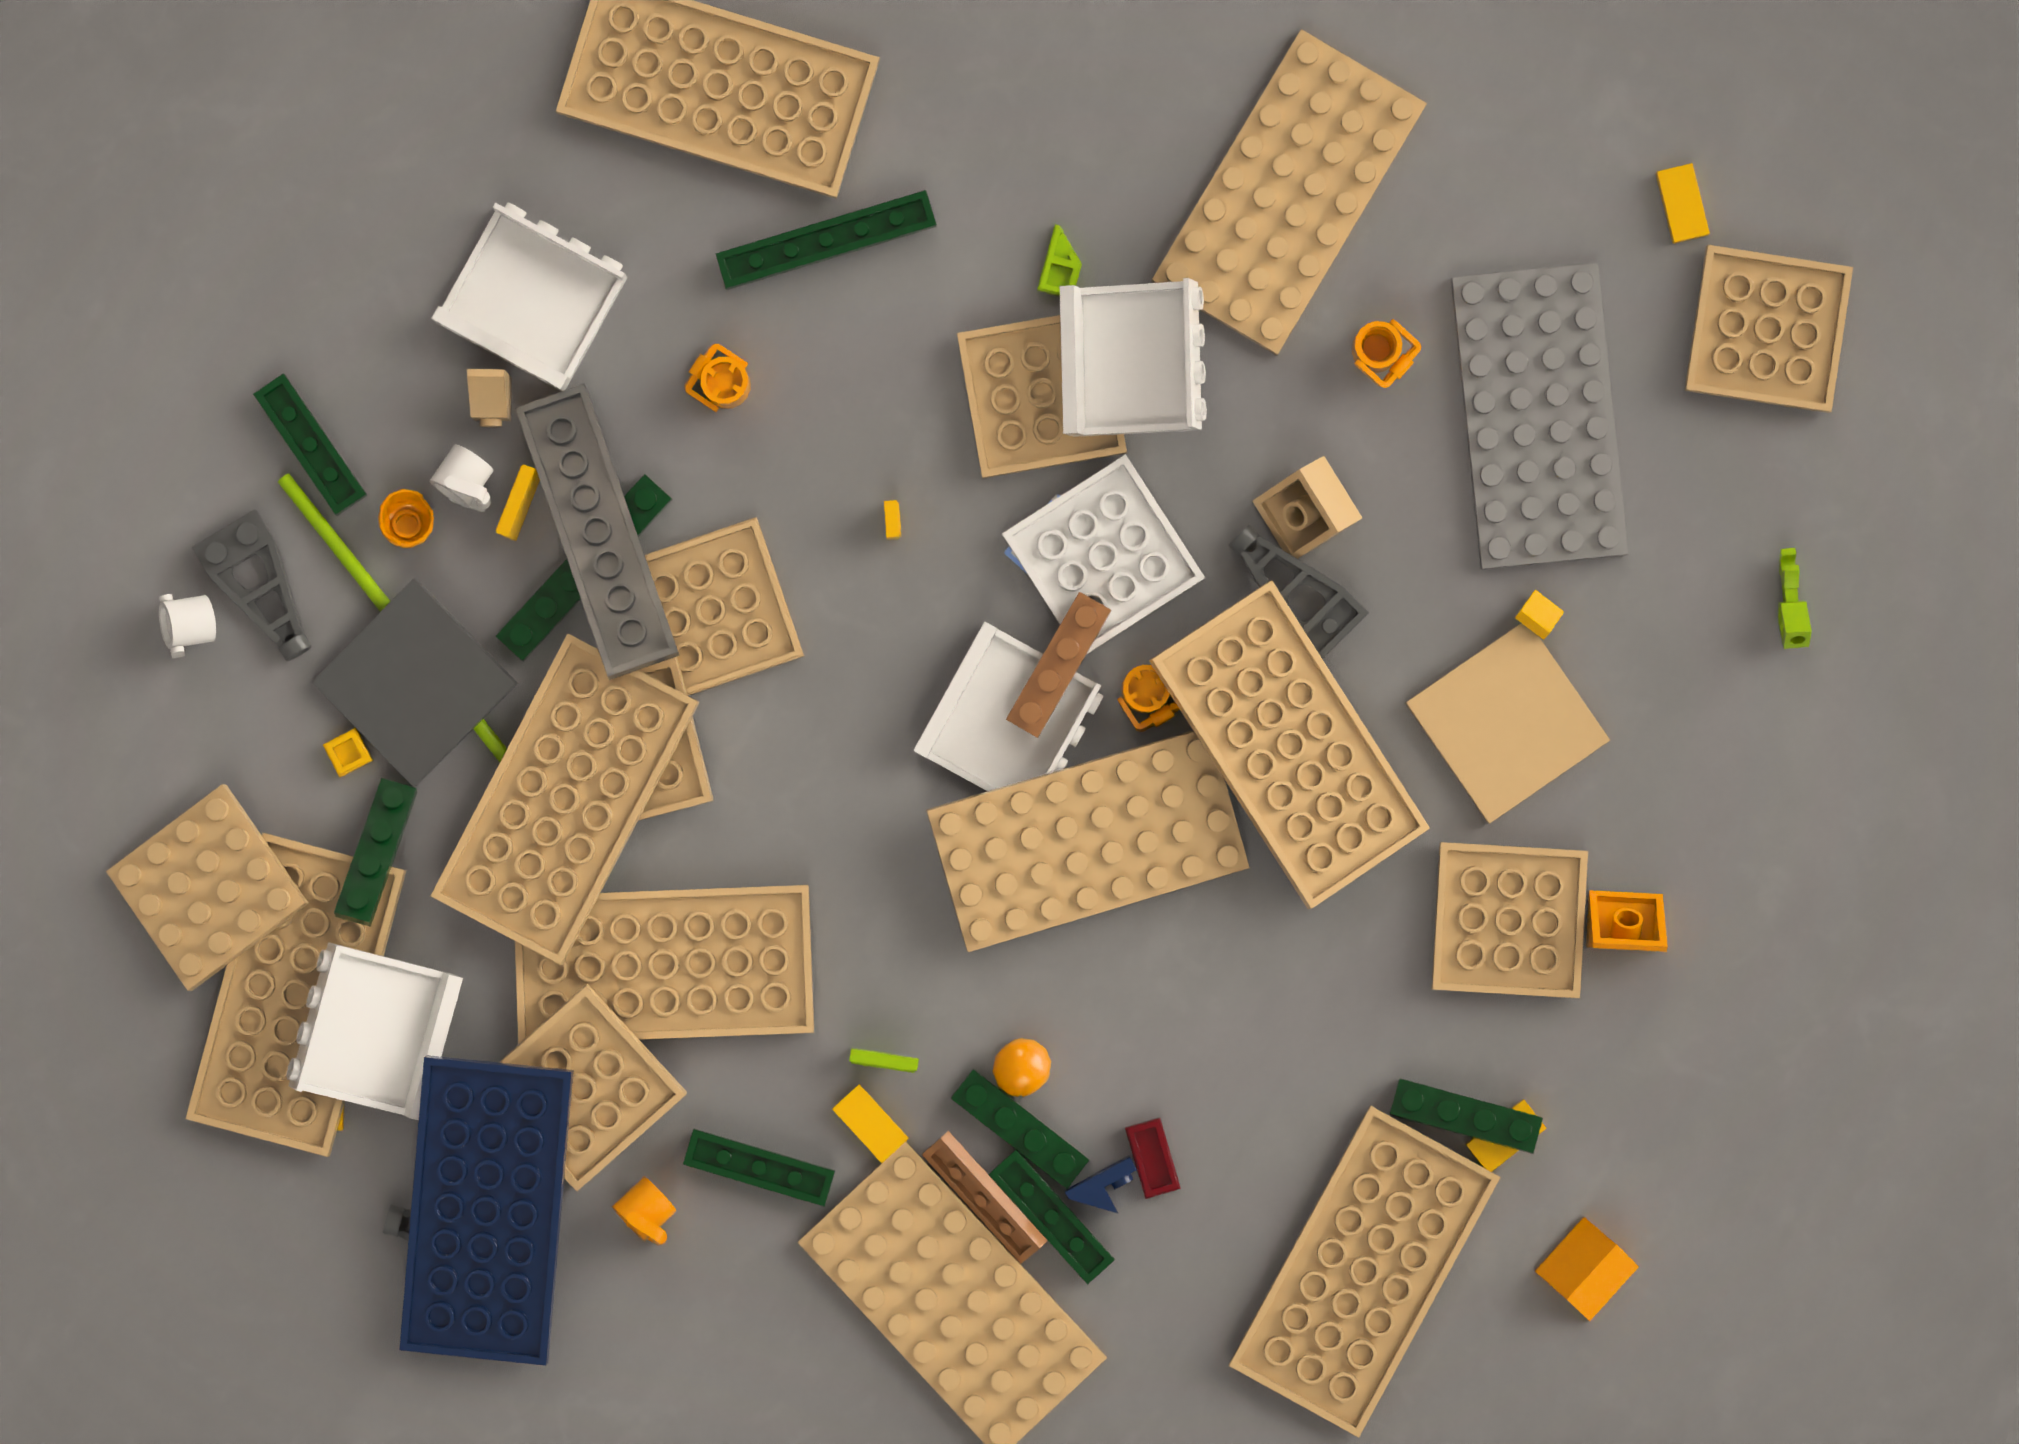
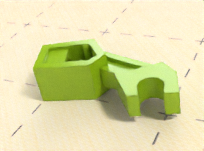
[1778,548,1812,649]

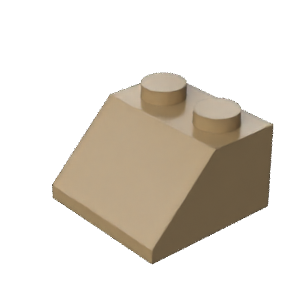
[1252,456,1362,559]

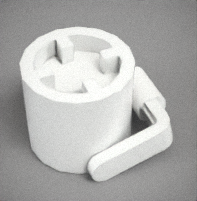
[429,444,494,512]
[159,594,216,659]

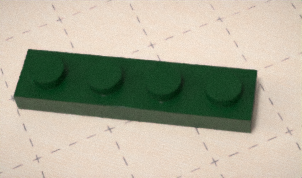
[253,373,368,516]
[334,778,418,927]
[951,1069,1090,1189]
[1390,1078,1543,1154]
[683,1128,836,1207]
[988,1149,1115,1285]

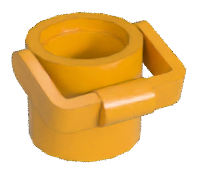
[1351,319,1421,388]
[684,344,751,412]
[1117,664,1180,732]
[612,1176,677,1246]

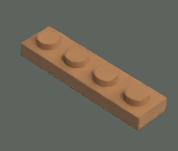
[1006,592,1112,738]
[922,1131,1048,1264]

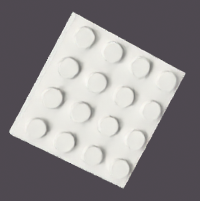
[1002,454,1205,654]

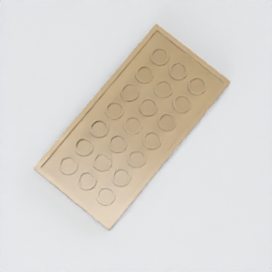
[556,0,880,199]
[1152,29,1427,355]
[1149,580,1430,909]
[431,634,700,965]
[926,731,1250,952]
[185,833,407,1157]
[515,885,814,1044]
[1228,1105,1501,1438]
[797,1141,1107,1444]

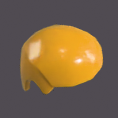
[378,489,434,548]
[992,1038,1051,1097]

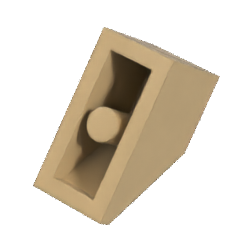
[467,369,512,428]

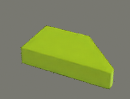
[1037,224,1082,297]
[849,1048,919,1073]

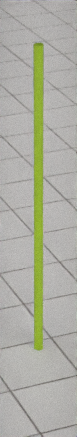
[278,473,507,763]

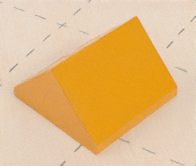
[1586,890,1668,952]
[1535,1216,1639,1321]

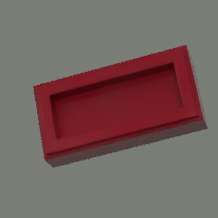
[1125,1117,1181,1199]

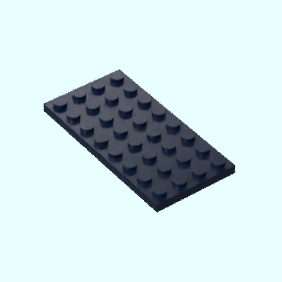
[399,1055,574,1366]

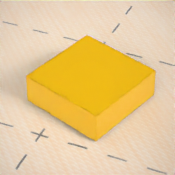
[884,500,902,540]
[1515,590,1564,640]
[323,728,374,778]

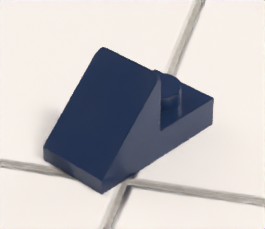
[1064,1155,1137,1214]

